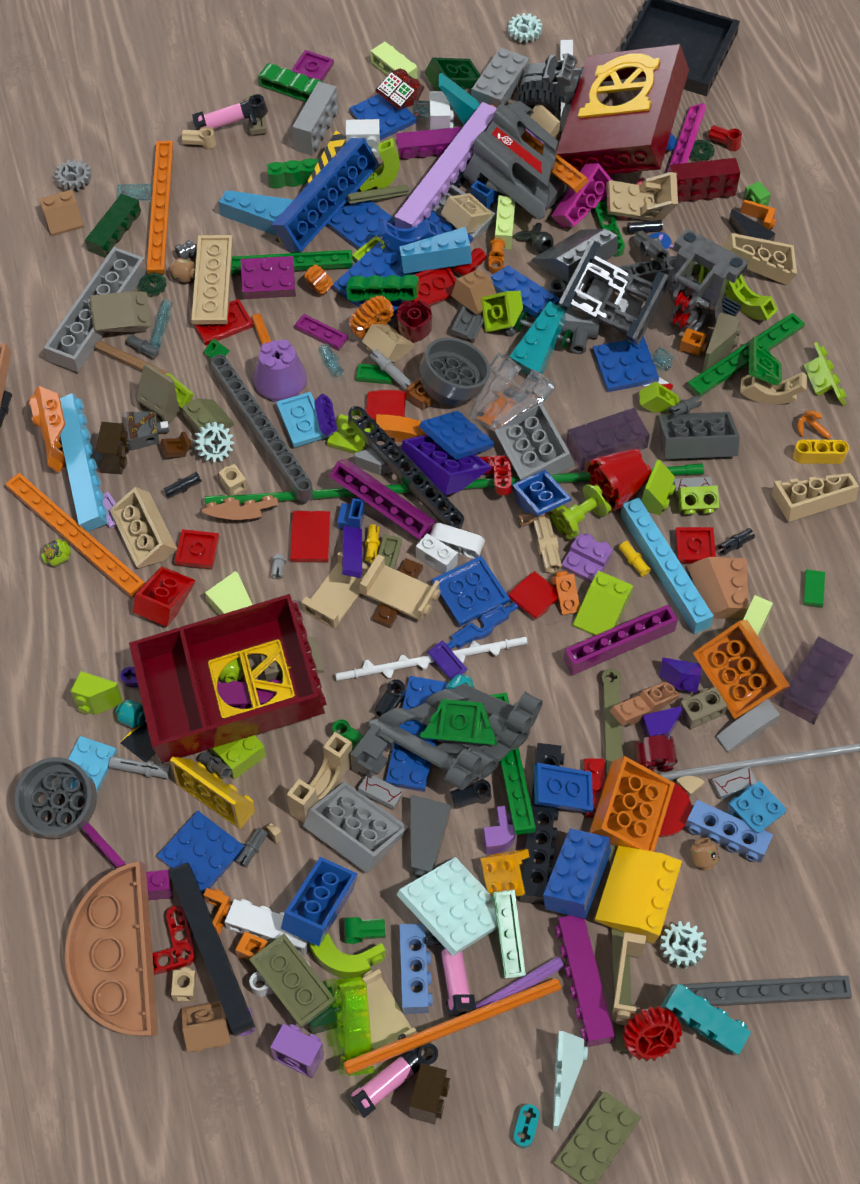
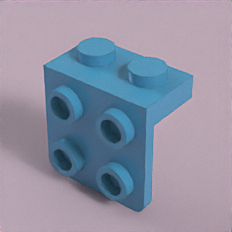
[727,780,786,834]

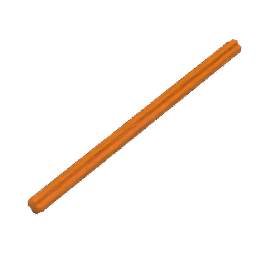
[343,978,561,1074]

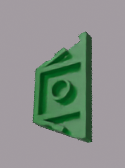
[749,337,782,386]
[420,699,497,746]

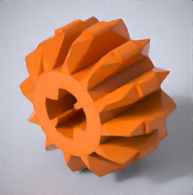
[304,265,333,295]

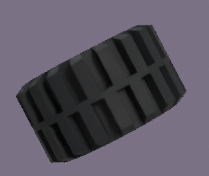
[518,80,559,116]

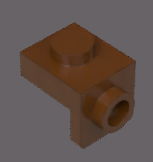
[160,432,191,457]

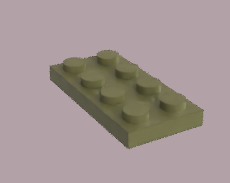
[249,933,336,1028]
[554,1091,641,1184]

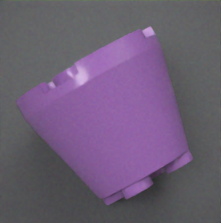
[253,340,307,402]

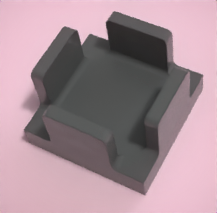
[350,724,394,779]

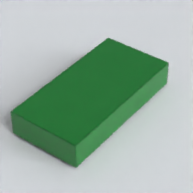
[356,364,393,385]
[803,569,825,608]

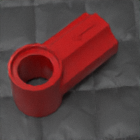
[708,125,742,151]
[453,247,487,276]

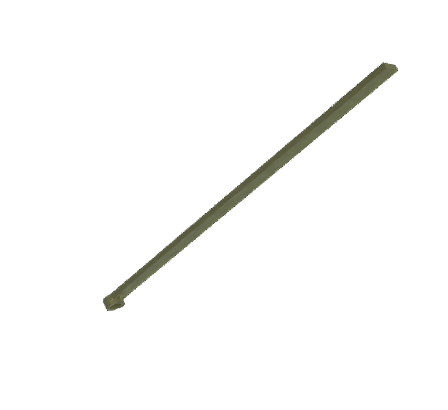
[601,668,632,1052]

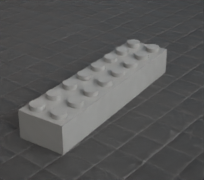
[44,247,147,372]

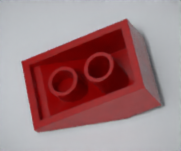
[133,566,196,627]

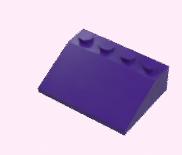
[401,435,491,495]

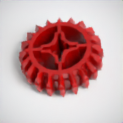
[622,1006,682,1062]

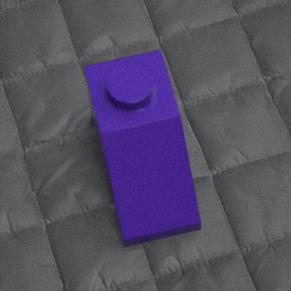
[659,657,701,693]
[641,706,682,739]

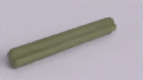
[347,185,409,204]

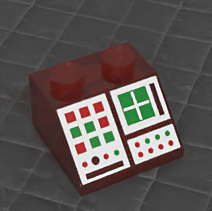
[375,68,424,110]

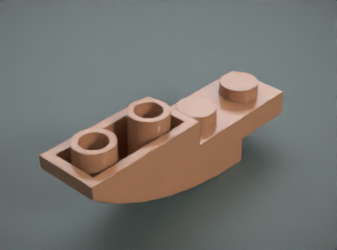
[202,495,279,520]
[610,681,680,726]

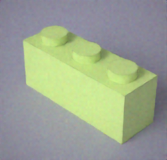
[371,42,418,85]
[495,196,515,249]

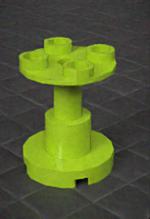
[550,484,611,540]

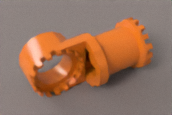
[488,238,505,274]

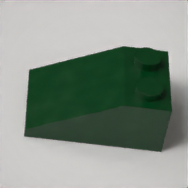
[424,57,481,91]

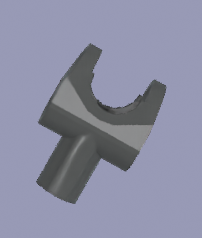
[562,306,599,354]

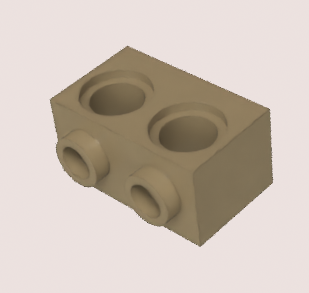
[680,687,727,730]

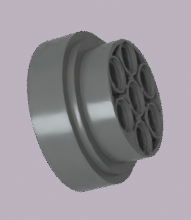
[420,338,490,406]
[15,757,97,838]

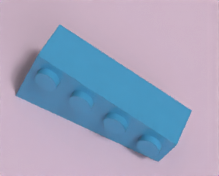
[219,190,293,236]
[399,227,472,274]

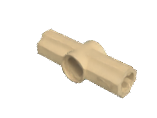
[534,517,562,574]

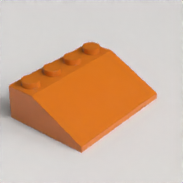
[693,620,790,720]
[589,756,675,852]

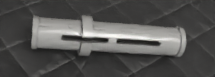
[369,349,413,391]
[109,756,171,779]

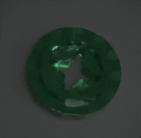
[690,140,715,161]
[139,273,167,297]

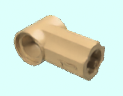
[182,127,216,149]

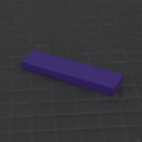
[342,526,362,578]

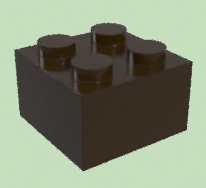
[95,422,130,474]
[409,1063,450,1125]

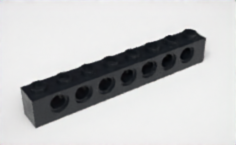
[520,743,565,905]

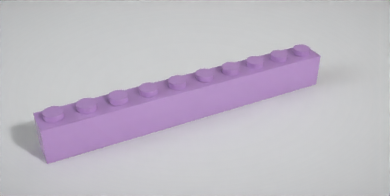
[395,102,497,229]

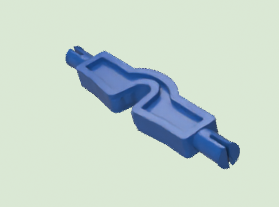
[446,602,518,649]

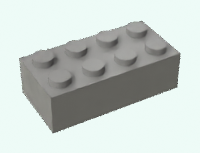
[471,47,529,108]
[292,81,339,156]

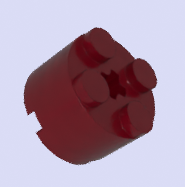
[397,300,432,343]
[633,735,678,772]

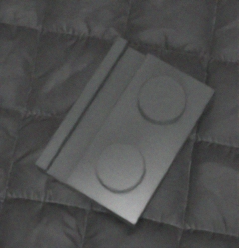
[451,305,484,343]

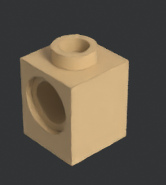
[219,464,247,495]
[171,967,197,1002]

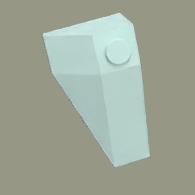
[553,1031,588,1131]

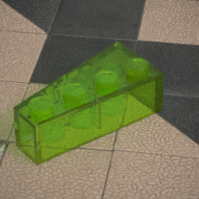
[335,977,374,1076]

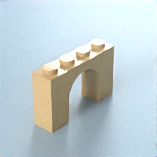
[287,732,352,823]

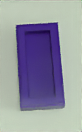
[427,640,468,681]

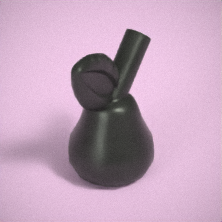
[513,222,554,254]

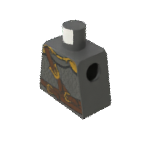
[126,412,169,450]

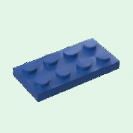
[490,265,560,319]

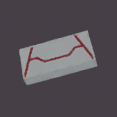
[674,477,712,498]
[712,767,757,799]
[358,776,404,810]

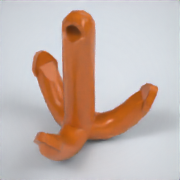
[797,410,831,439]

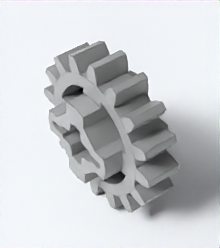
[54,159,92,191]

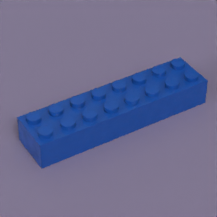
[271,138,380,252]

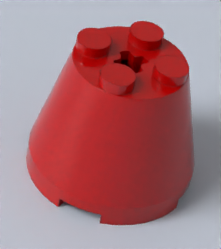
[586,448,652,511]

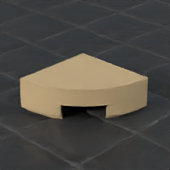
[676,776,705,797]
[265,823,282,844]

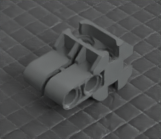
[521,53,581,102]

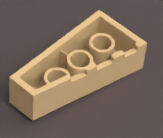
[722,233,797,285]
[772,473,859,522]

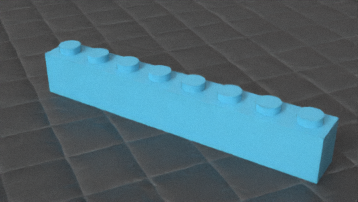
[60,393,108,532]
[620,498,714,634]

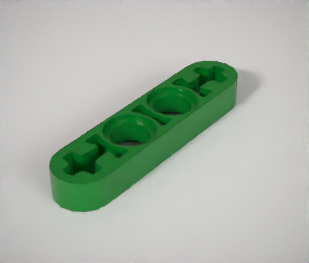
[594,201,625,257]

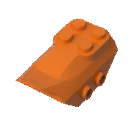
[29,386,66,473]

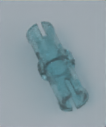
[319,344,344,377]

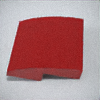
[366,390,406,422]
[508,571,559,620]

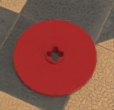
[659,783,692,837]

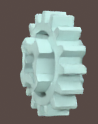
[508,13,542,43]
[193,422,234,462]
[660,921,707,969]

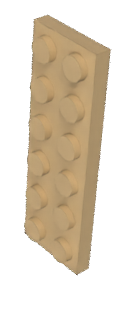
[191,235,233,324]

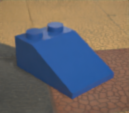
[512,470,572,516]

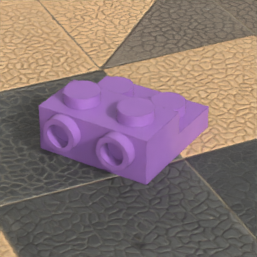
[561,533,613,583]

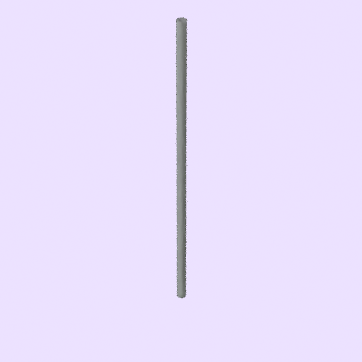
[659,743,860,780]

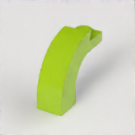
[360,138,400,192]
[725,275,778,320]
[309,934,386,979]

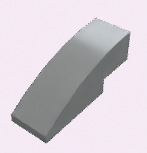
[716,700,780,753]

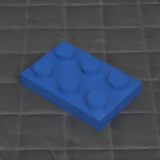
[534,763,593,813]

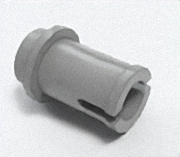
[271,554,287,580]

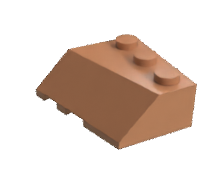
[686,557,749,620]

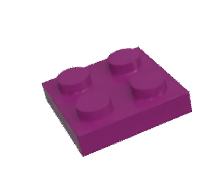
[292,50,334,81]

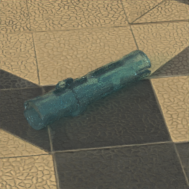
[149,299,173,349]

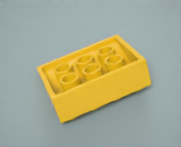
[170,757,255,830]
[594,845,682,944]

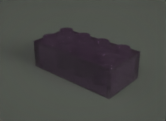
[566,408,650,470]
[779,636,854,725]

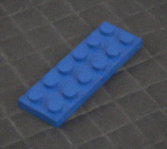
[385,676,448,792]

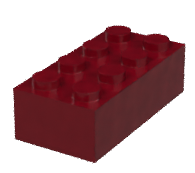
[669,158,741,203]

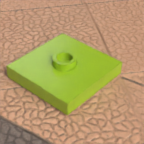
[327,414,373,453]

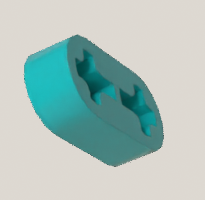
[514,1104,539,1149]

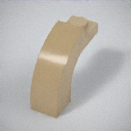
[740,372,807,404]

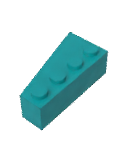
[509,301,566,383]
[660,983,751,1056]

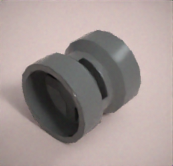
[175,240,197,260]

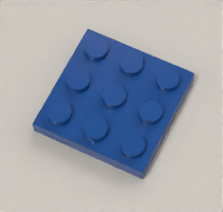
[349,91,417,140]
[325,201,395,250]
[592,336,659,392]
[419,410,494,460]
[432,556,510,627]
[157,811,245,894]

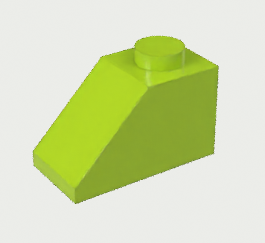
[639,382,679,413]

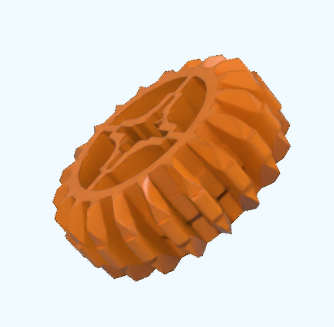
[349,296,394,339]

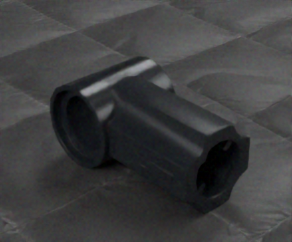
[374,679,406,717]
[450,779,492,809]

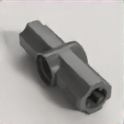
[633,231,669,264]

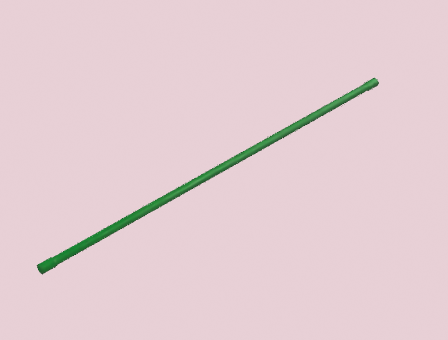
[205,463,704,507]

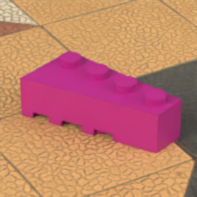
[551,163,613,227]

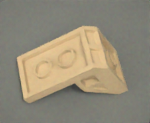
[606,172,678,221]

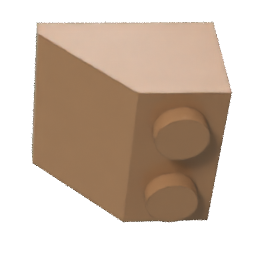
[39,189,84,236]
[451,269,496,315]
[182,1001,231,1052]

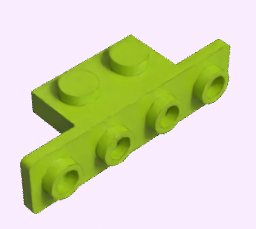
[804,342,847,406]

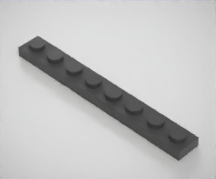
[683,975,852,1007]

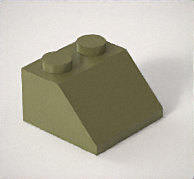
[182,398,234,438]

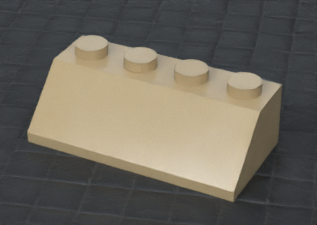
[110,487,177,568]

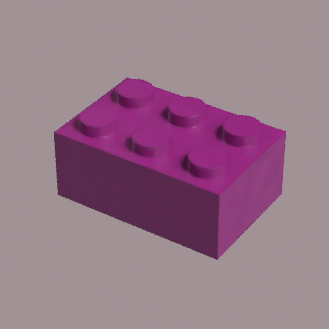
[241,256,296,299]

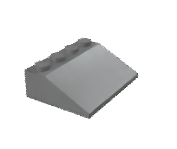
[492,402,575,480]
[303,782,409,874]

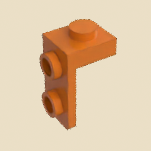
[741,200,777,230]
[551,570,580,615]
[203,888,232,935]

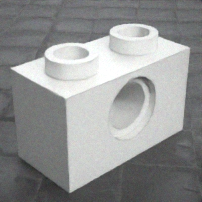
[416,533,458,574]

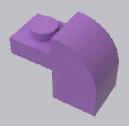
[483,806,516,855]

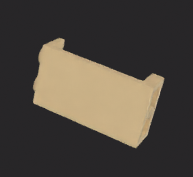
[301,552,370,629]
[360,554,441,621]
[611,932,646,1025]
[342,969,417,1063]

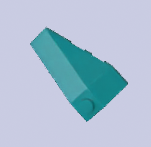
[439,73,480,125]

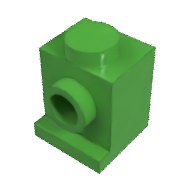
[743,181,771,206]

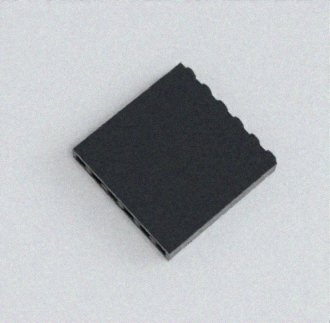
[620,0,740,97]

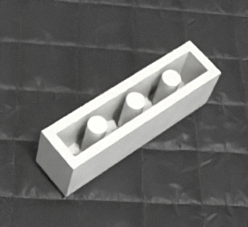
[225,899,310,955]

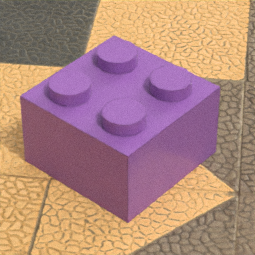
[270,1024,324,1078]

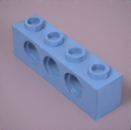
[685,800,773,863]
[400,924,433,1014]

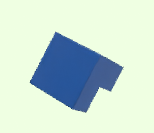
[470,180,500,209]
[337,498,365,529]

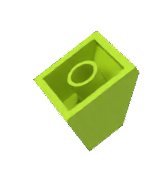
[481,291,523,332]
[641,459,676,516]
[71,671,123,715]

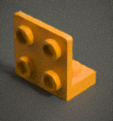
[480,849,530,896]

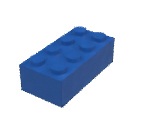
[543,828,611,919]
[281,857,358,946]

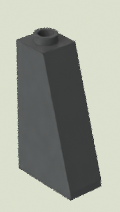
[410,795,451,878]

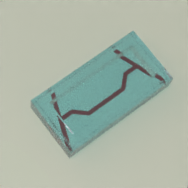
[117,184,152,201]

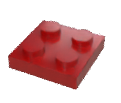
[675,527,716,563]
[175,529,220,569]

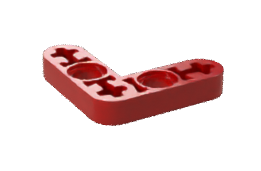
[479,456,512,495]
[152,906,195,975]

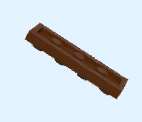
[373,558,423,629]

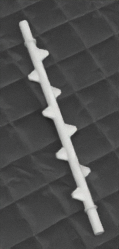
[335,637,527,681]

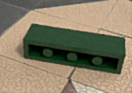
[85,193,141,258]

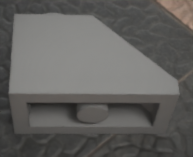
[354,444,396,475]

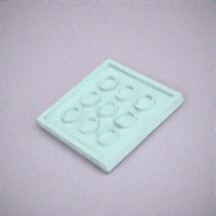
[397,857,497,956]

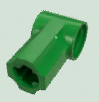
[332,719,364,750]
[343,917,386,944]

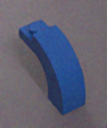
[378,219,439,251]

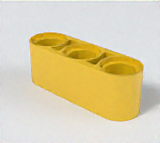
[793,440,849,464]

